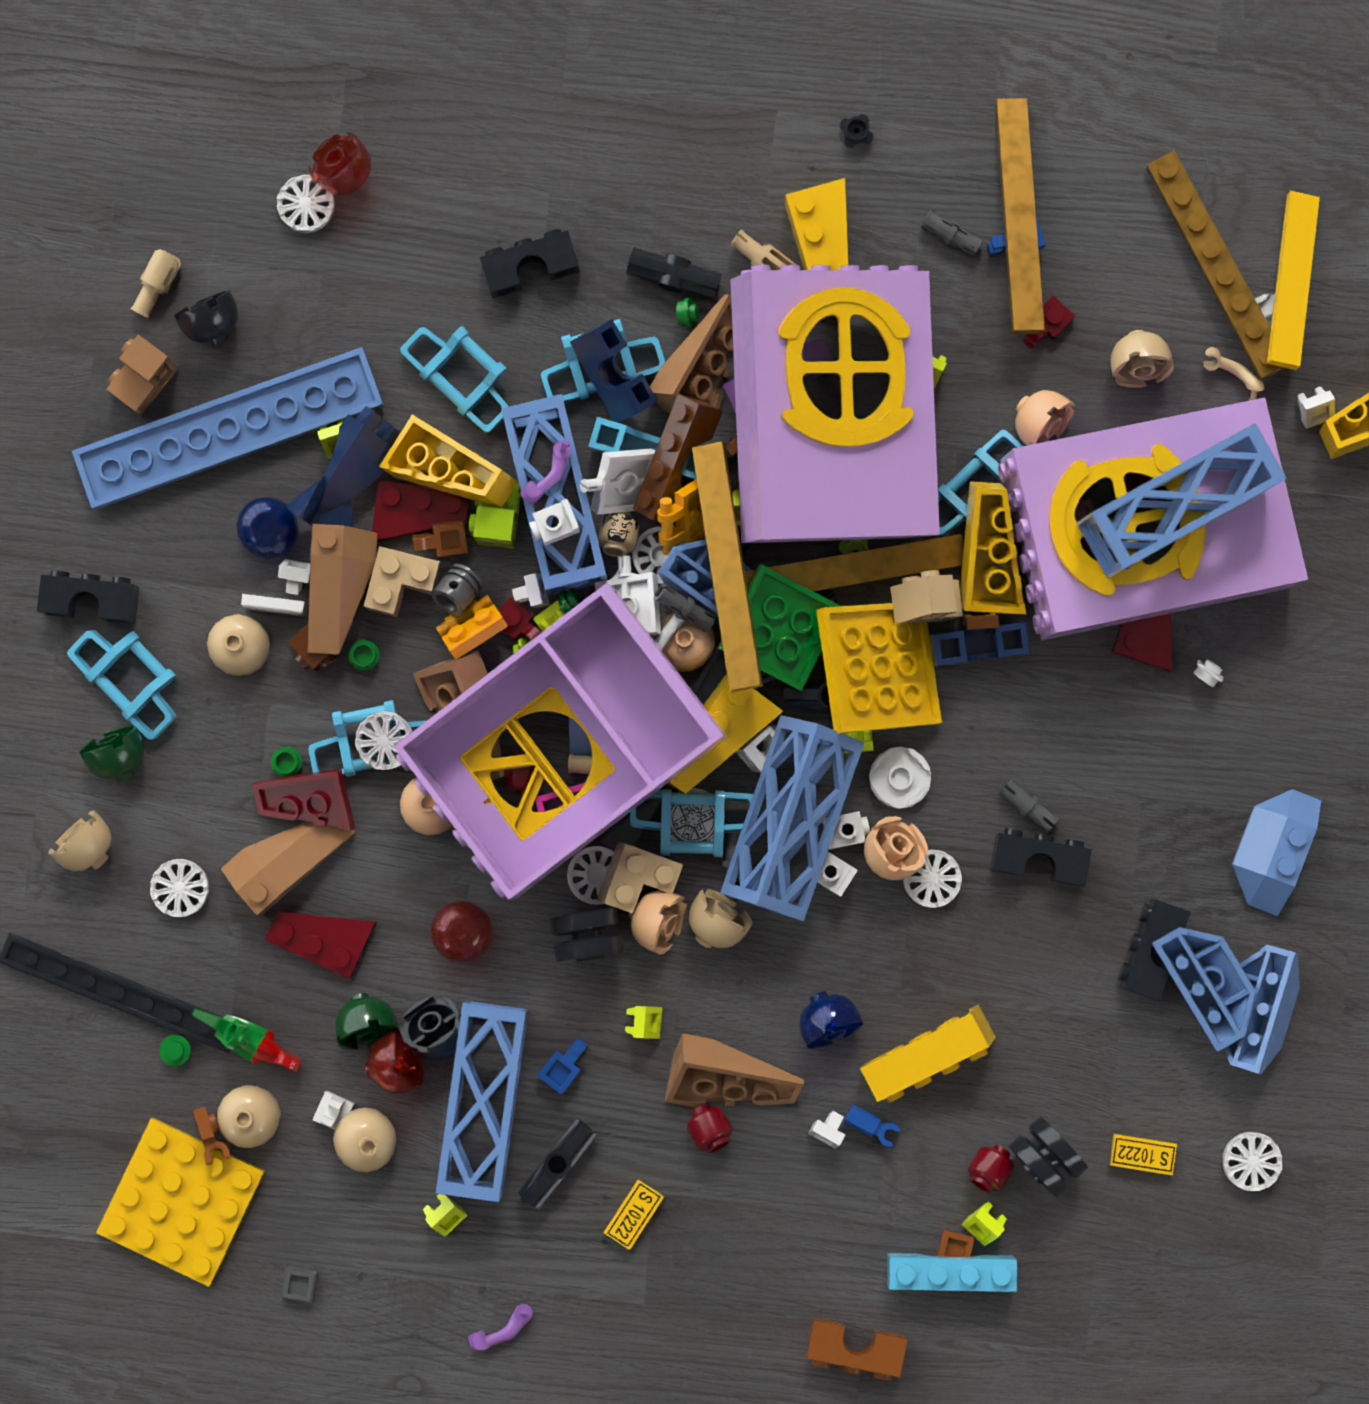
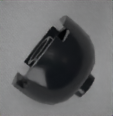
[174,290,238,346]
[400,996,461,1060]

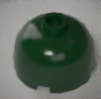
[79,725,145,782]
[335,993,399,1050]

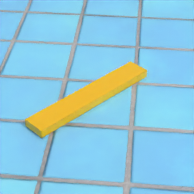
[1267,191,1320,370]

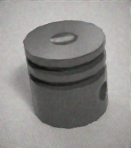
[431,563,483,616]

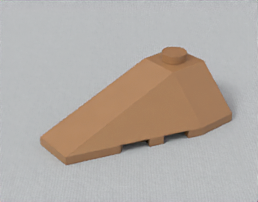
[650,295,733,414]
[307,524,378,655]
[413,650,504,780]
[221,821,356,915]
[665,1033,804,1107]

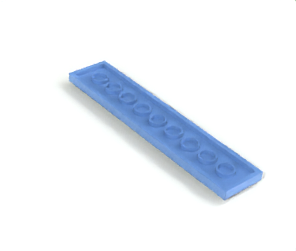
[72,347,384,510]

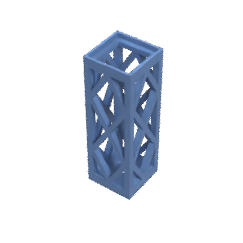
[501,394,607,597]
[1076,423,1287,578]
[720,715,864,922]
[436,1001,529,1202]

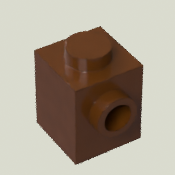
[288,624,337,672]

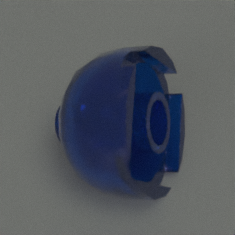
[236,496,299,559]
[799,991,863,1049]

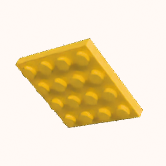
[816,603,942,734]
[96,1117,265,1287]

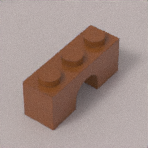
[806,1317,907,1381]

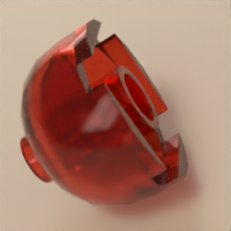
[308,132,372,195]
[430,901,493,963]
[365,1029,424,1094]

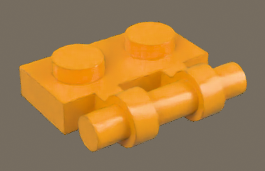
[657,479,705,555]
[435,594,508,660]

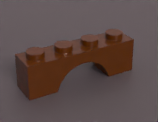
[633,394,723,526]

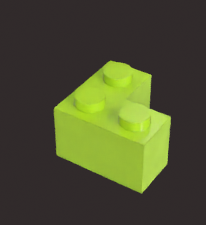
[469,484,521,549]

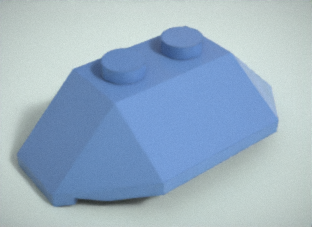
[658,539,752,627]
[1232,789,1321,916]
[1152,927,1256,1052]
[1224,945,1300,1075]

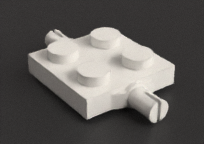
[580,448,655,515]
[595,556,661,636]

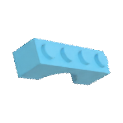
[588,417,697,481]
[887,1253,1017,1292]

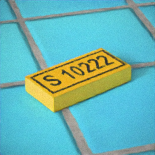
[1109,1134,1177,1175]
[604,1179,664,1250]

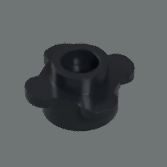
[840,114,873,148]

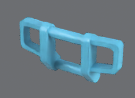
[541,319,665,403]
[400,326,509,434]
[937,430,1023,538]
[67,630,176,740]
[308,700,426,777]
[630,789,753,858]

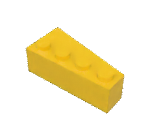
[785,178,848,318]
[1319,393,1369,459]
[379,415,518,508]
[960,482,1026,614]
[668,673,783,794]
[860,1004,996,1103]

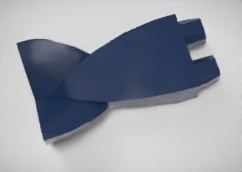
[287,406,401,527]

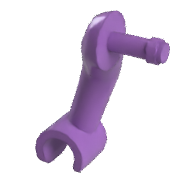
[520,440,571,504]
[468,1304,533,1351]

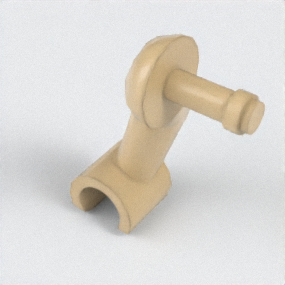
[1204,347,1264,401]

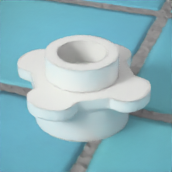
[1194,659,1224,687]

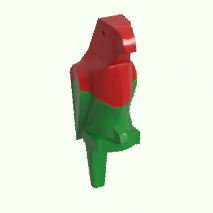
[192,1009,302,1073]

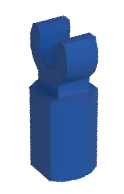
[843,1104,900,1147]

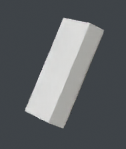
[241,594,308,617]

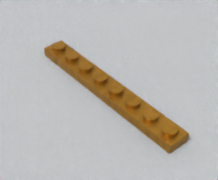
[1146,150,1284,380]

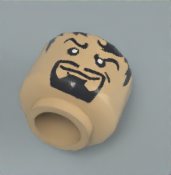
[597,512,640,557]

